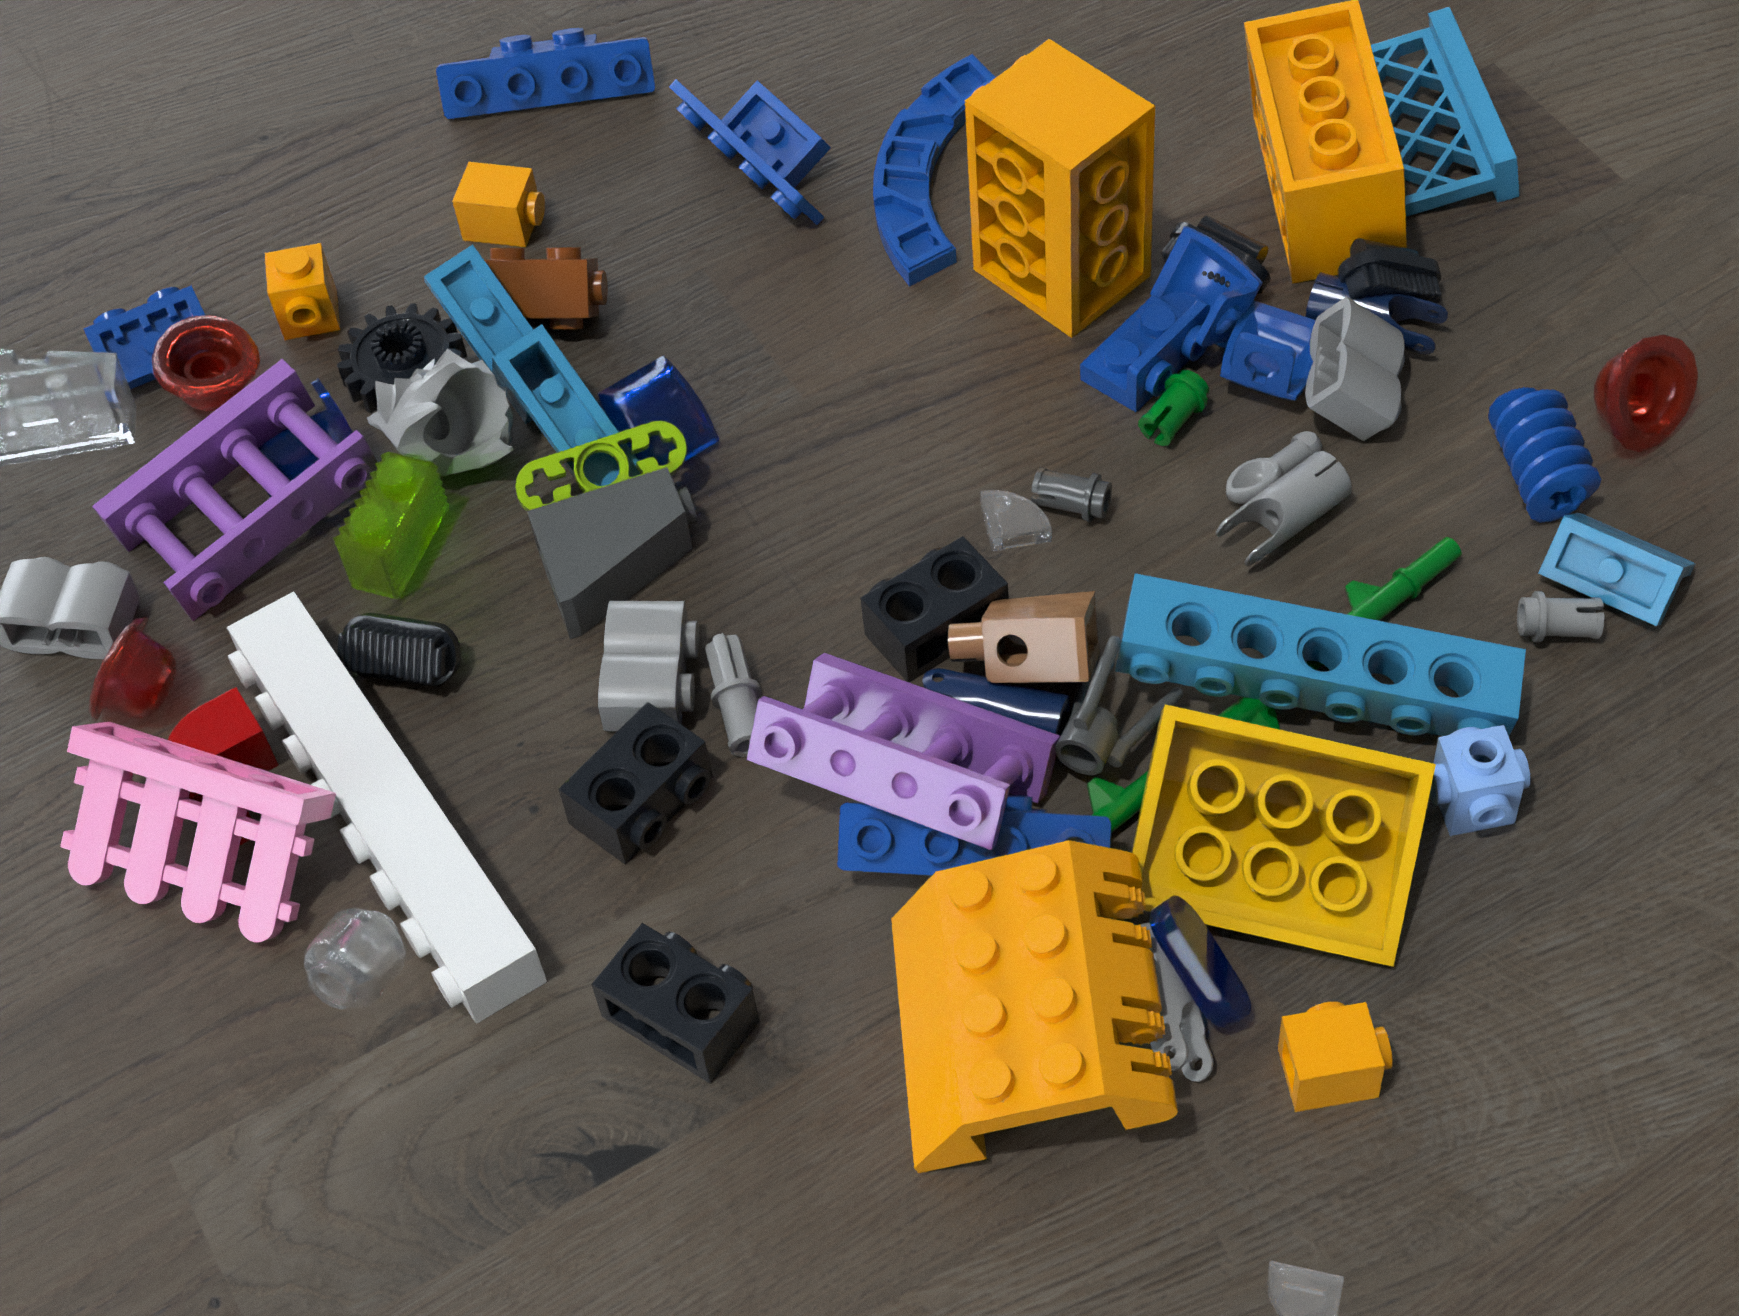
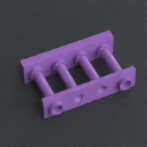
[92,359,382,621]
[747,653,1061,850]

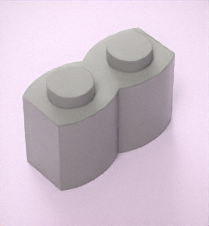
[1305,296,1405,441]
[0,557,140,659]
[598,601,700,731]

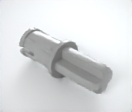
[705,633,762,757]

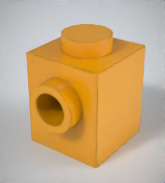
[452,162,545,247]
[265,243,340,340]
[1278,1002,1393,1112]

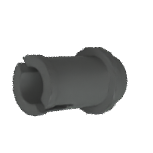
[1031,467,1112,522]

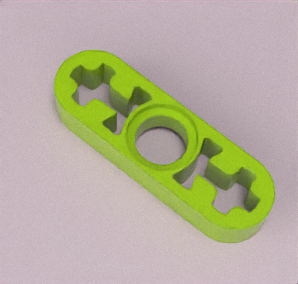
[515,421,686,511]

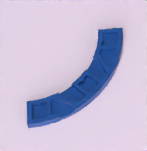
[873,54,996,287]

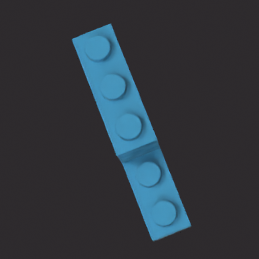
[424,244,641,486]

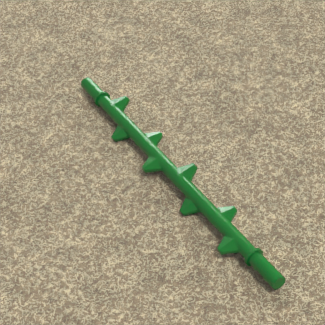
[1087,537,1462,833]

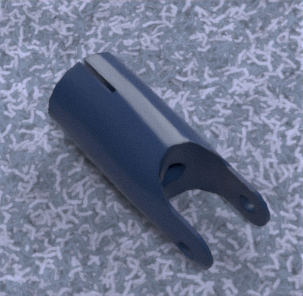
[1305,272,1448,355]
[922,668,1071,736]

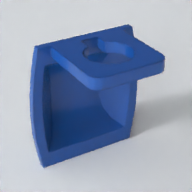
[1150,226,1263,348]
[1220,300,1316,401]

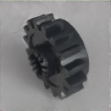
[337,303,467,414]

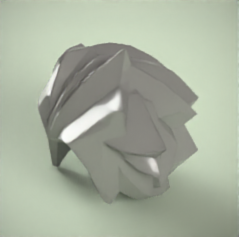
[367,348,513,476]

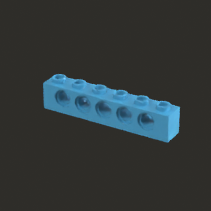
[1115,573,1526,736]

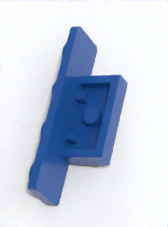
[436,28,655,119]
[669,79,831,225]
[837,795,1111,875]

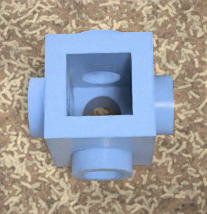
[1429,725,1530,836]

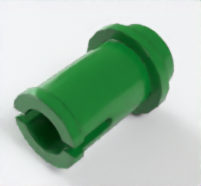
[1138,370,1210,446]

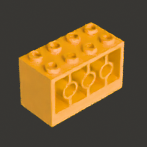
[1244,0,1407,284]
[965,39,1155,338]

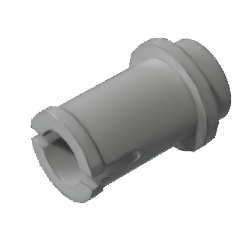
[1517,591,1604,643]

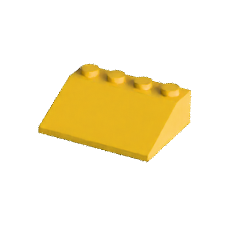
[1132,704,1436,967]

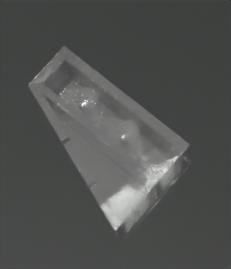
[0,349,137,468]

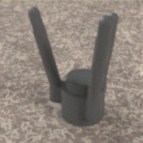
[1055,636,1183,775]

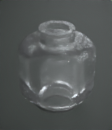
[303,907,406,1009]

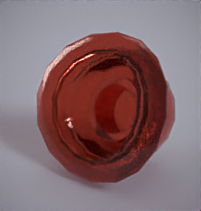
[151,315,260,411]
[1593,334,1698,452]
[89,617,177,722]

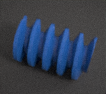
[1488,387,1602,523]

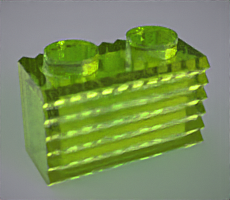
[333,452,450,599]

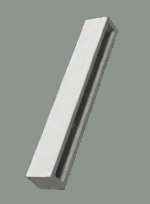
[227,591,547,1024]

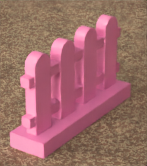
[60,722,336,942]

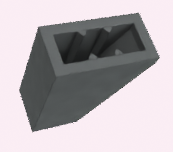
[527,467,697,639]

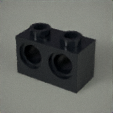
[860,536,1009,683]
[558,702,713,865]
[591,923,760,1084]

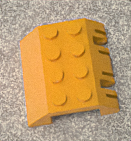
[891,840,1178,1173]

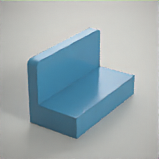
[1538,513,1695,626]

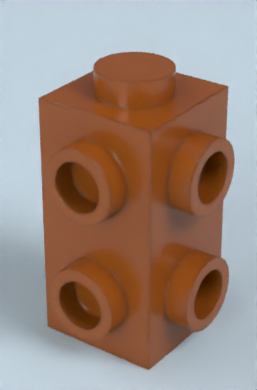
[484,247,608,329]

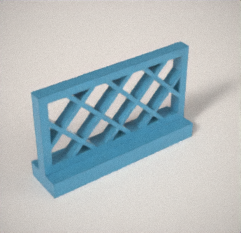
[1371,7,1519,216]

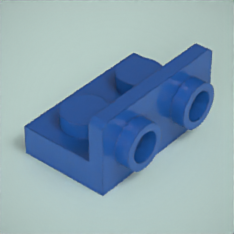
[84,285,221,396]
[1080,295,1210,412]

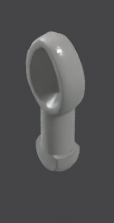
[1226,431,1322,504]

